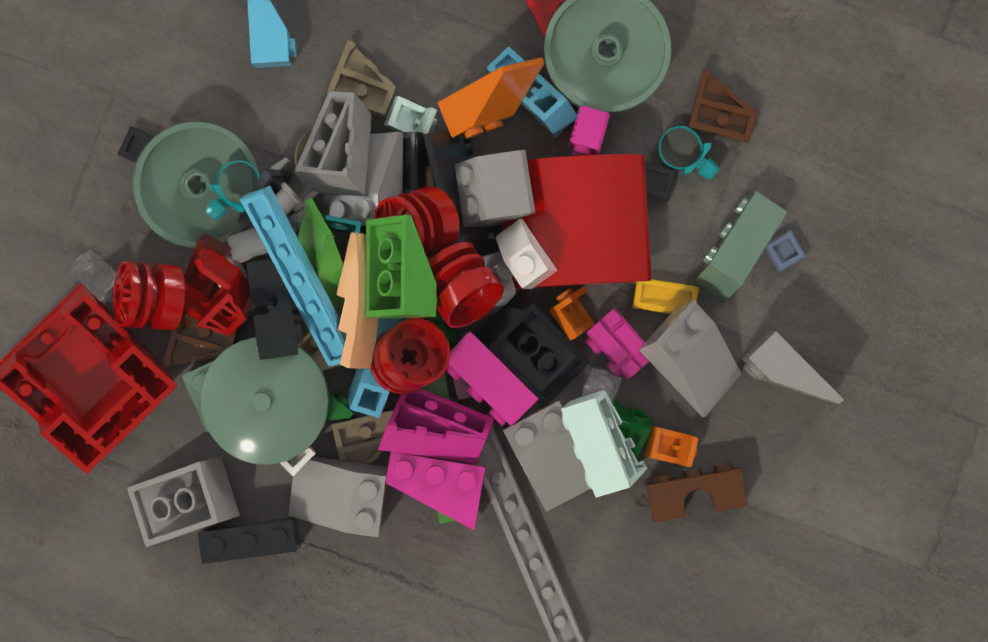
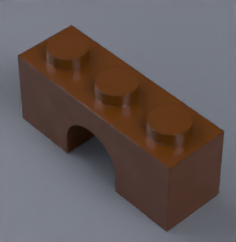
[645,463,748,523]

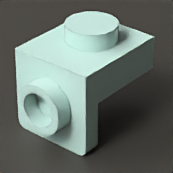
[384,96,437,134]

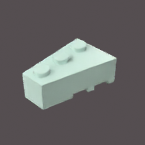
[561,390,648,498]

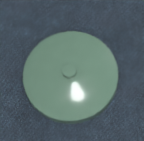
[544,0,671,113]
[132,122,258,248]
[201,337,330,465]

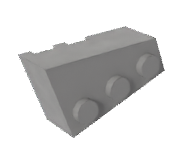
[295,91,372,196]

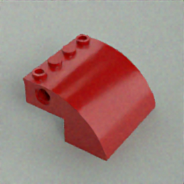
[502,154,652,289]
[0,282,178,474]

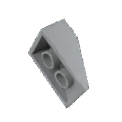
[329,132,403,229]
[639,300,742,417]
[741,331,844,404]
[503,400,590,512]
[127,456,240,547]
[288,456,388,537]

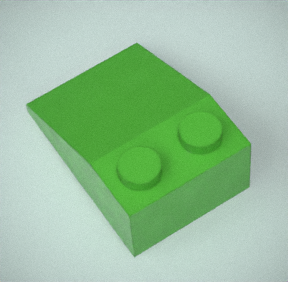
[298,198,345,312]
[365,215,437,319]

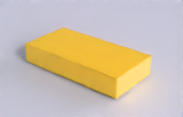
[632,279,699,314]

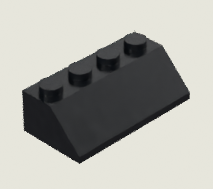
[423,131,496,256]

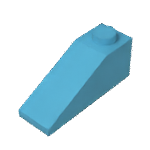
[247,0,297,68]
[486,46,577,138]

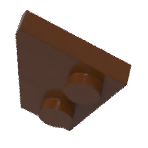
[688,68,757,144]

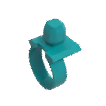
[658,126,719,180]
[205,160,260,220]

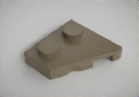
[331,408,393,464]

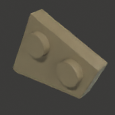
[326,40,396,119]

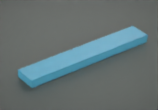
[240,186,347,367]

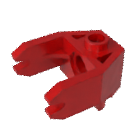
[183,248,252,335]

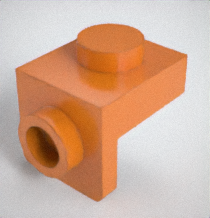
[549,286,595,341]
[644,426,698,467]

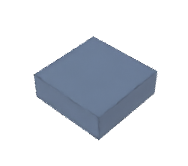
[765,230,806,272]

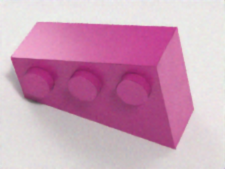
[446,332,538,426]
[378,388,494,464]
[386,452,486,531]

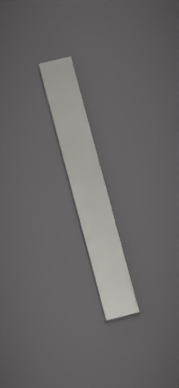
[476,414,585,642]

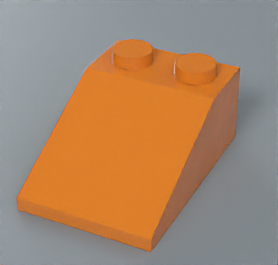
[437,57,544,139]

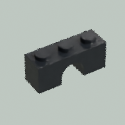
[246,259,303,360]
[198,517,300,564]

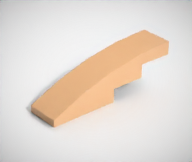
[336,232,379,369]

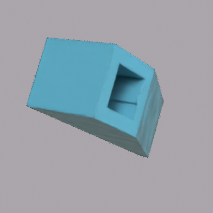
[347,318,405,418]

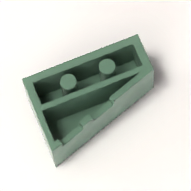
[693,191,787,303]

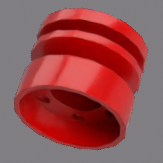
[374,186,460,256]
[428,242,504,328]
[112,261,185,330]
[370,318,450,394]

